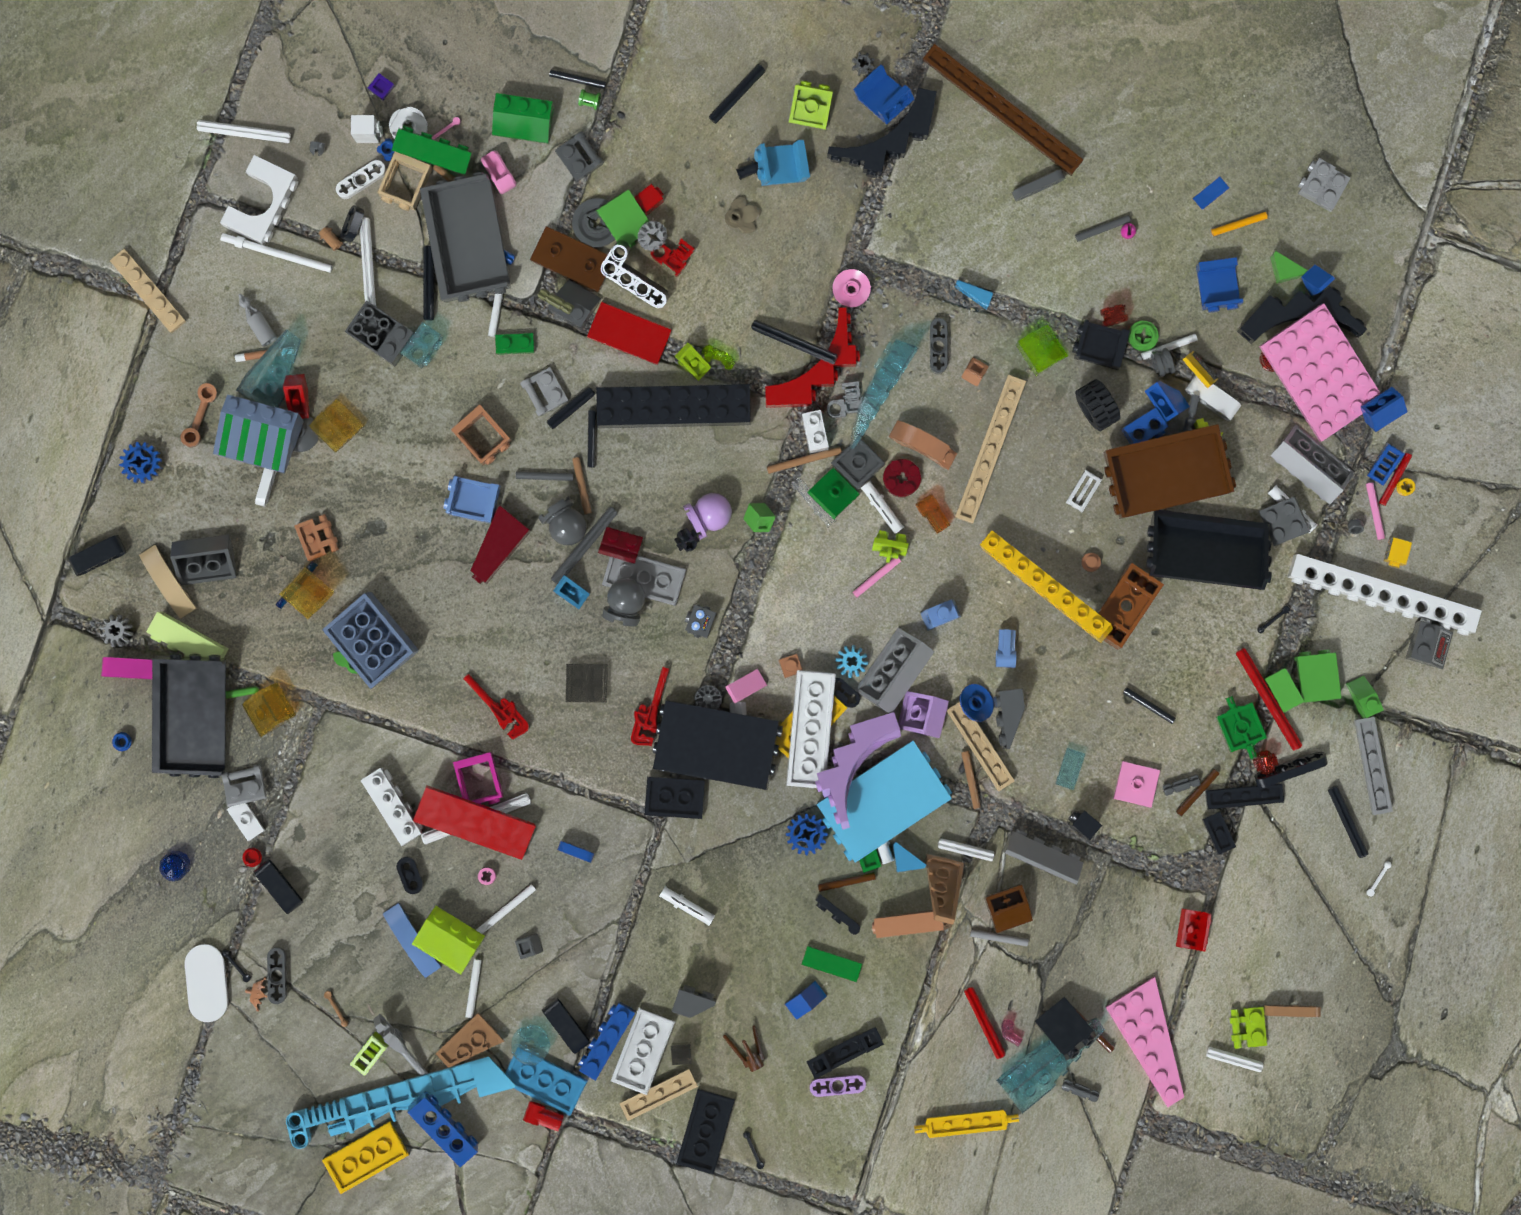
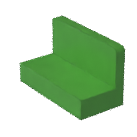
[1265,668,1304,712]

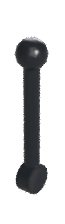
[1257,606,1290,634]
[222,949,251,982]
[743,1131,764,1169]

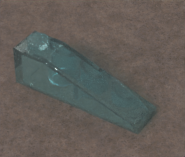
[236,330,301,408]

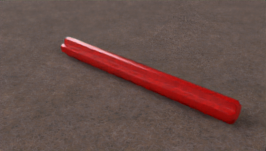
[1236,648,1302,751]

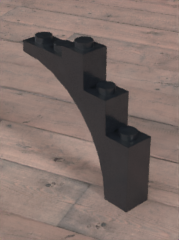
[827,88,937,178]
[1237,286,1367,344]

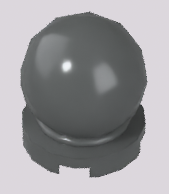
[538,496,586,545]
[602,578,645,626]

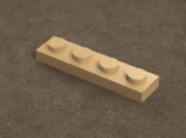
[619,1069,698,1121]

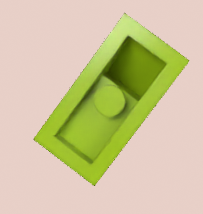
[674,342,711,381]

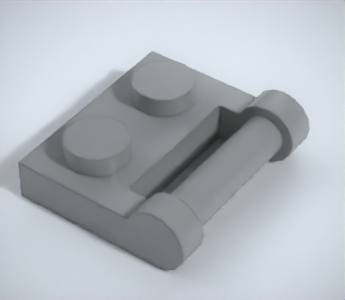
[520,367,568,417]
[222,764,266,807]

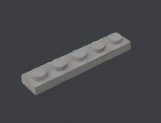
[1354,717,1393,815]

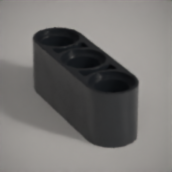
[68,535,127,577]
[253,859,303,914]
[541,998,591,1054]

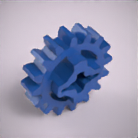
[119,442,162,484]
[786,813,828,856]

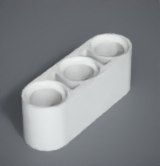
[1185,375,1241,421]

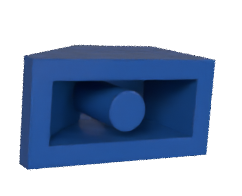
[1145,381,1190,422]

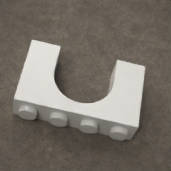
[220,155,298,245]

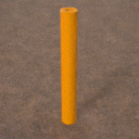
[1211,212,1268,237]

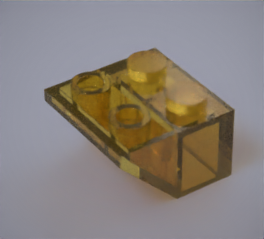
[279,565,335,619]

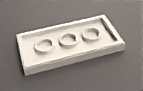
[611,1008,675,1095]

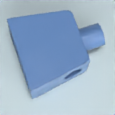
[920,599,961,631]

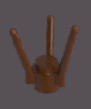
[723,1025,765,1072]

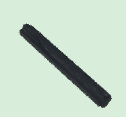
[751,320,838,364]

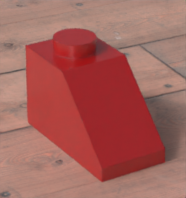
[283,374,309,419]

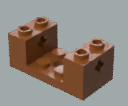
[1097,563,1164,650]

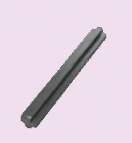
[551,507,618,584]

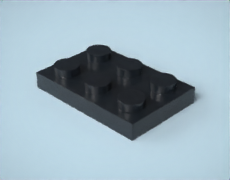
[644,777,705,819]

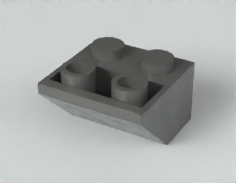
[672,985,717,1018]

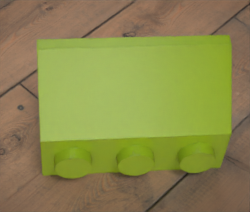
[412,906,485,975]

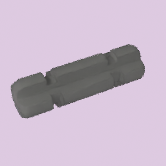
[1162,775,1200,796]
[1062,1079,1100,1102]

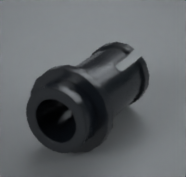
[736,160,759,180]

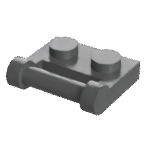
[555,131,604,182]

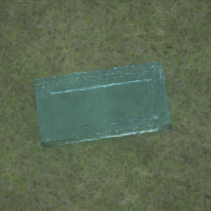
[1055,748,1085,790]

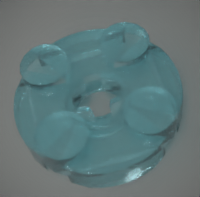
[511,1025,550,1065]

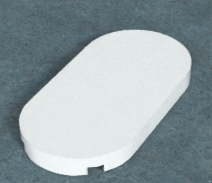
[185,944,229,1022]

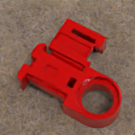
[650,238,695,277]

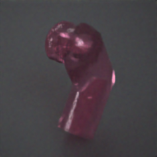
[1001,1019,1023,1047]

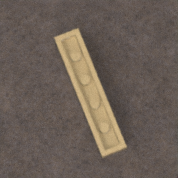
[110,249,186,333]
[946,702,1015,792]

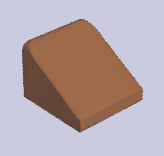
[961,357,989,386]

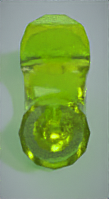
[702,344,734,370]

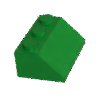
[492,93,554,144]

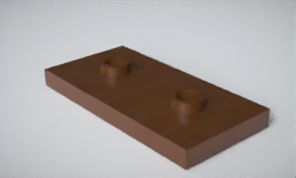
[530,226,612,293]

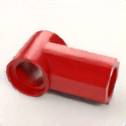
[522,1101,564,1132]

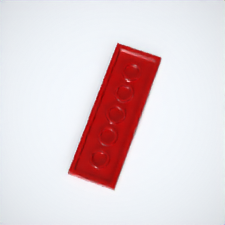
[413,785,536,860]

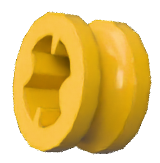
[1396,478,1416,496]

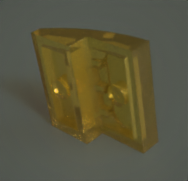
[309,399,365,453]

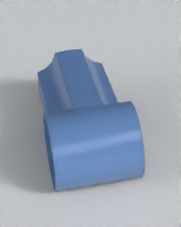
[995,629,1016,668]

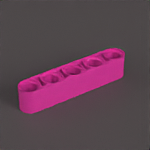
[101,657,152,679]

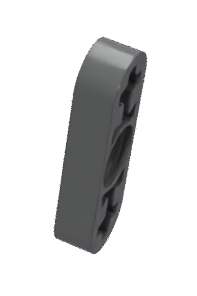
[1012,170,1066,202]
[930,318,947,374]
[267,947,287,1004]

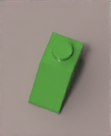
[1346,676,1384,719]

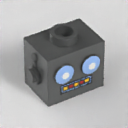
[685,605,716,639]

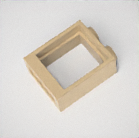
[377,152,432,211]

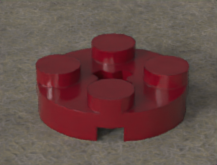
[883,459,921,498]

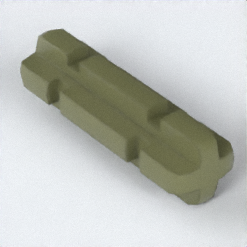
[538,288,574,314]

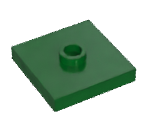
[807,468,860,519]

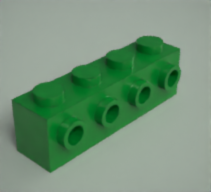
[391,125,472,175]

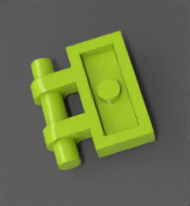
[1229,1006,1267,1049]

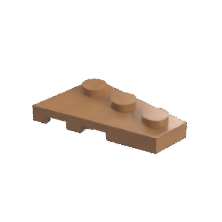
[436,1013,505,1068]

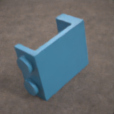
[754,140,810,186]

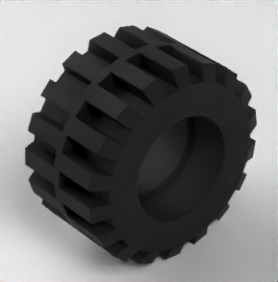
[1075,379,1121,432]

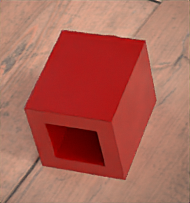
[634,184,664,216]

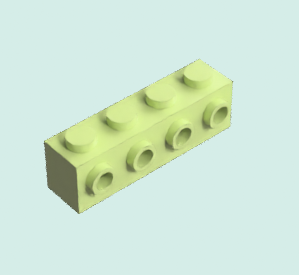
[146,611,229,658]

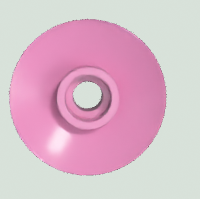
[833,269,871,307]

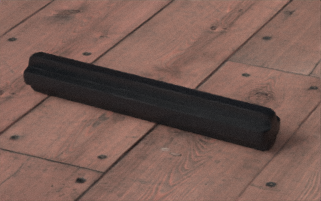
[709,64,765,124]
[423,246,434,321]
[1328,786,1369,858]

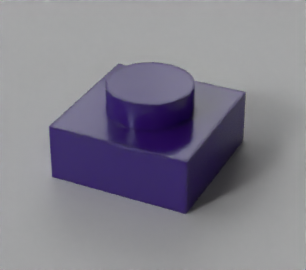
[367,73,395,101]

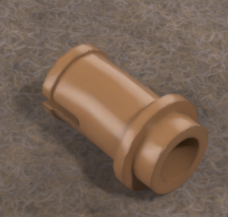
[319,226,343,251]

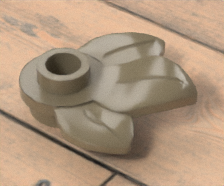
[725,196,761,233]

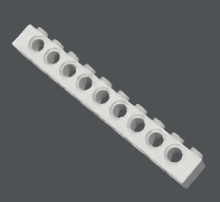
[1287,554,1482,636]

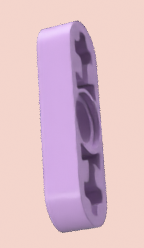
[810,1074,866,1097]

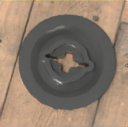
[572,198,615,248]

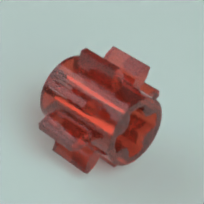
[1253,750,1278,774]

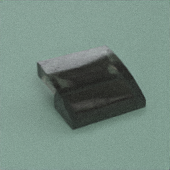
[566,664,608,703]

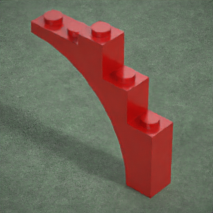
[765,307,860,408]

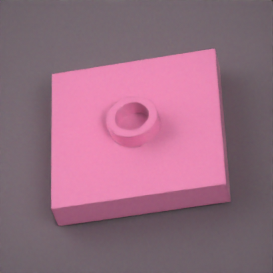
[1113,761,1160,808]

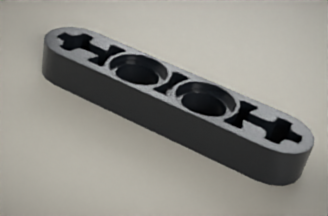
[1254,752,1328,788]

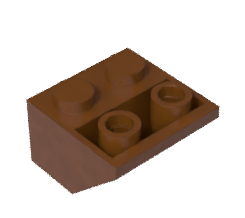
[984,884,1033,933]

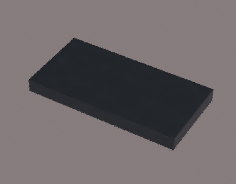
[676,1088,735,1175]

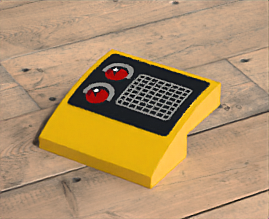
[1183,351,1218,389]

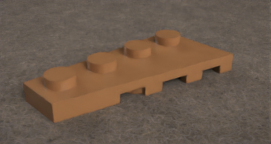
[925,854,964,925]

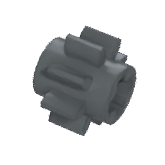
[852,52,874,76]

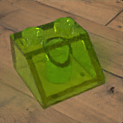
[1016,324,1068,377]

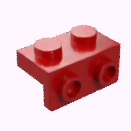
[1176,908,1211,952]

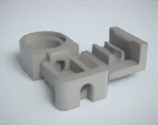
[826,381,865,418]

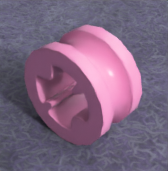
[478,868,496,885]

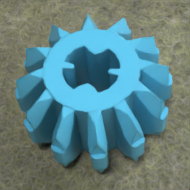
[835,645,868,678]

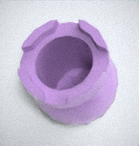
[683,493,732,540]

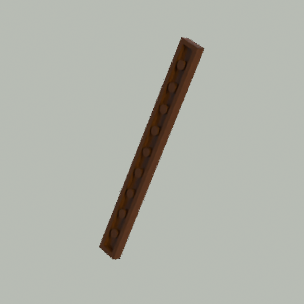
[923,44,1083,176]

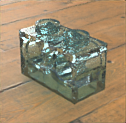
[401,322,443,369]

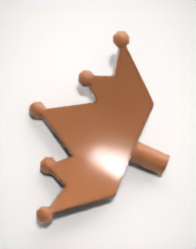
[245,977,268,1012]

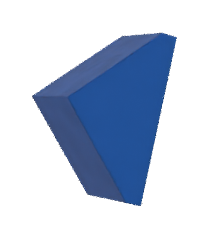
[1301,265,1335,297]
[785,981,827,1020]

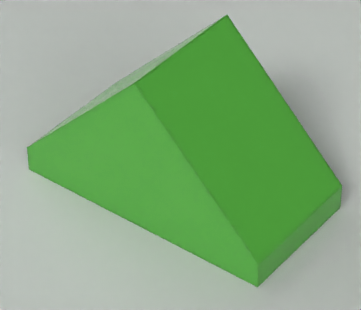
[1270,251,1308,283]

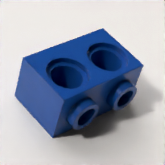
[1121,408,1168,444]

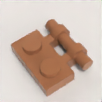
[294,514,339,562]

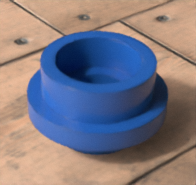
[112,732,132,751]

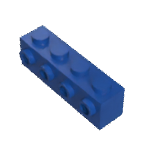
[578,1002,636,1081]

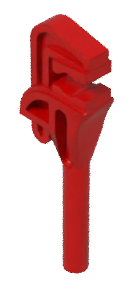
[631,667,669,746]
[463,674,529,740]

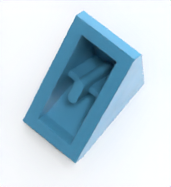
[553,575,590,609]
[893,842,927,872]

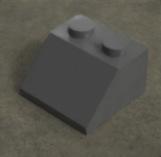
[548,279,602,331]

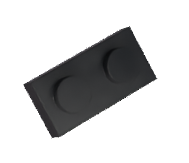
[1202,812,1236,855]

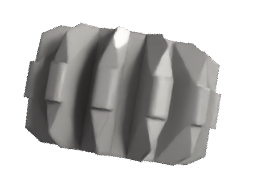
[100,615,133,647]

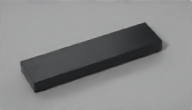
[1205,783,1284,810]

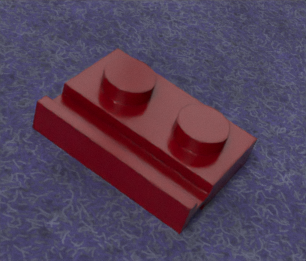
[598,527,643,564]

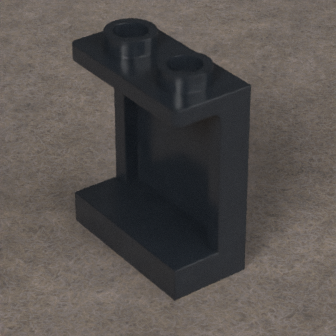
[1072,319,1130,370]
[1035,997,1096,1061]

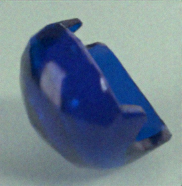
[159,851,191,882]

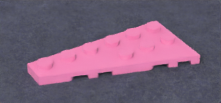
[1105,977,1184,1107]

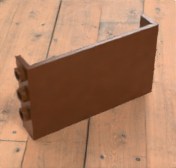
[1103,424,1236,519]

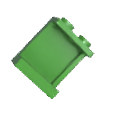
[595,189,651,249]
[1294,649,1341,703]

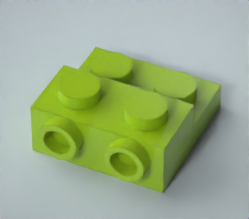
[789,80,834,130]

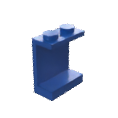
[853,65,914,124]
[1196,257,1243,313]

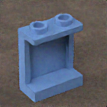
[444,475,501,524]

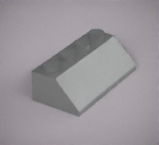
[1271,424,1354,504]
[855,628,934,713]
[1002,829,1083,885]

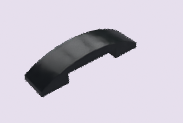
[806,1027,884,1079]

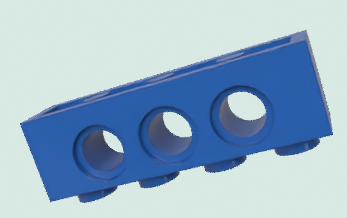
[407,1091,478,1168]

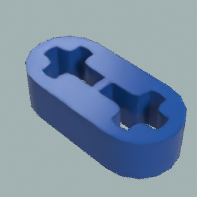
[557,841,595,863]

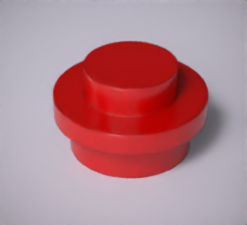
[242,848,262,867]

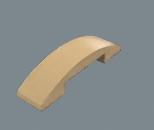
[139,545,197,619]

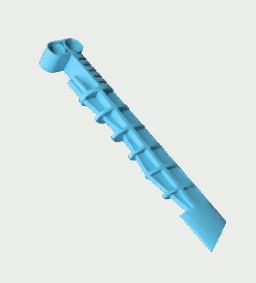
[286,1057,516,1149]

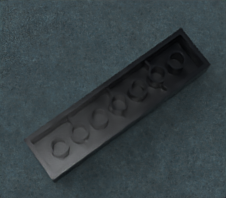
[596,384,751,429]

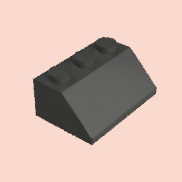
[170,534,237,585]

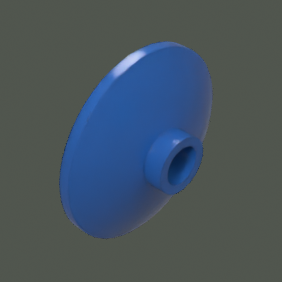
[960,684,994,722]

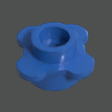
[377,138,394,161]

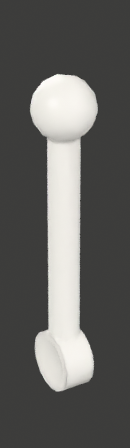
[1366,861,1392,897]

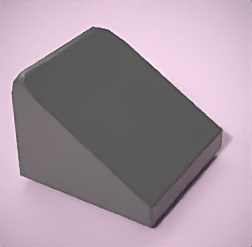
[515,934,543,959]

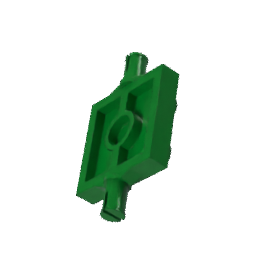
[1216,696,1267,759]

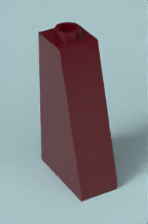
[470,506,531,584]

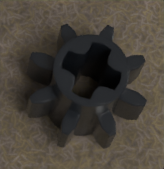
[674,528,700,552]

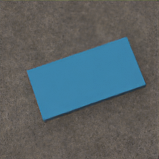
[505,1046,588,1116]

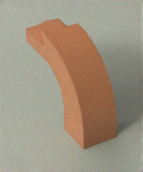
[889,420,957,470]

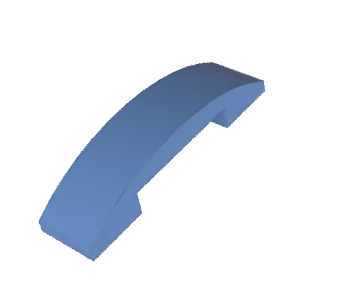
[383,903,441,978]

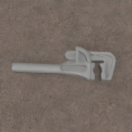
[373,1014,428,1076]

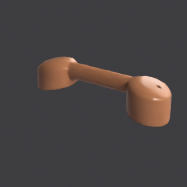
[180,383,217,448]

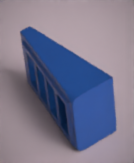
[1367,443,1405,486]

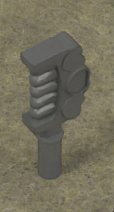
[1182,395,1200,432]

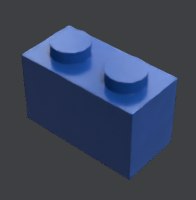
[1360,387,1408,432]

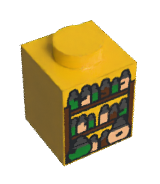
[1383,537,1412,568]

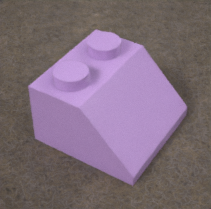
[898,691,949,738]

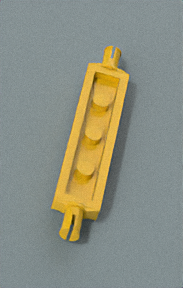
[914,1109,1019,1138]

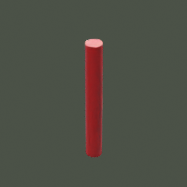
[1379,453,1412,506]

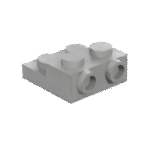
[1298,158,1351,212]

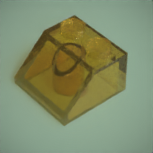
[242,682,296,738]

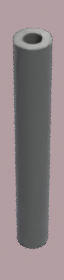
[1075,215,1131,242]
[516,471,574,481]

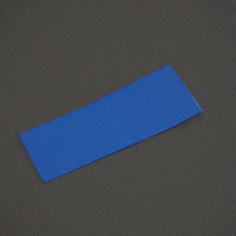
[1193,177,1229,210]

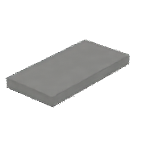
[602,556,686,606]

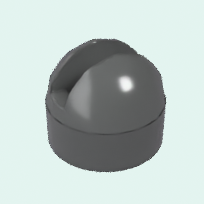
[309,141,326,156]
[1348,518,1364,534]

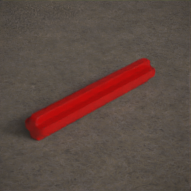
[964,987,1006,1059]

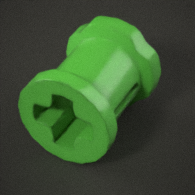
[578,89,601,110]

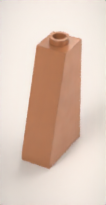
[872,910,952,938]

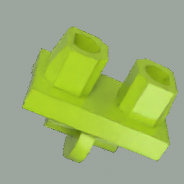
[872,530,909,563]

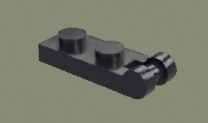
[815,893,860,935]

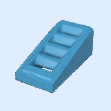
[955,280,993,310]

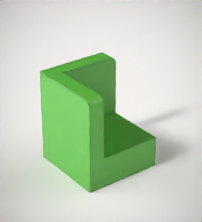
[744,503,776,532]

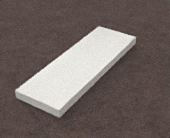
[786,670,836,788]

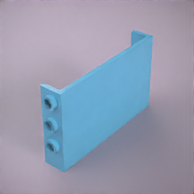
[816,741,952,863]

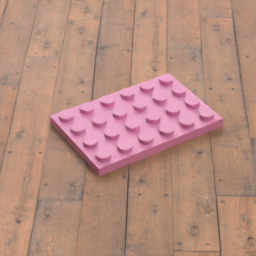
[1259,303,1381,442]

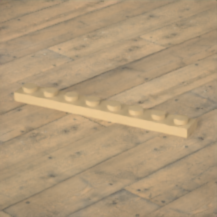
[955,375,1026,524]

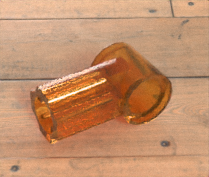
[915,494,951,534]

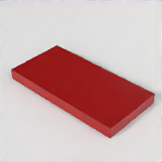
[587,302,672,366]

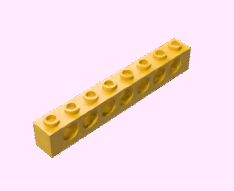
[980,531,1113,643]

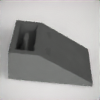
[345,300,416,367]
[993,688,1025,750]

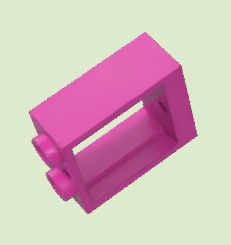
[453,752,504,805]

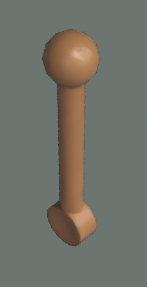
[324,991,348,1027]

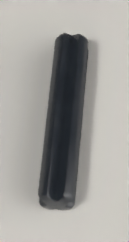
[547,387,595,429]

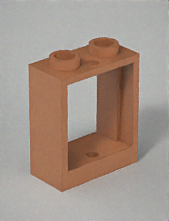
[451,404,511,466]

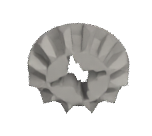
[638,221,668,252]

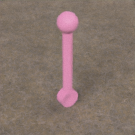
[432,117,461,139]

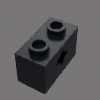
[1068,810,1102,840]

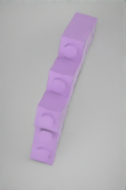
[815,712,901,830]

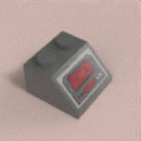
[1405,621,1453,670]

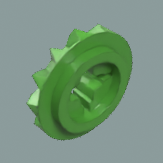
[1128,321,1159,351]

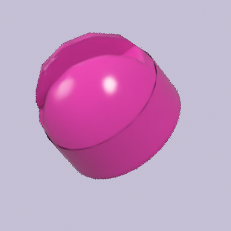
[1120,223,1136,239]

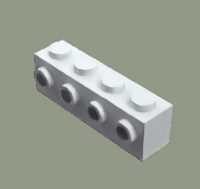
[361,768,424,846]

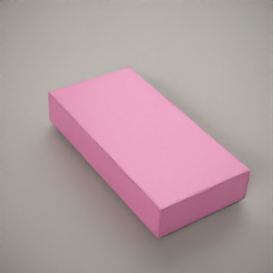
[725,669,767,703]

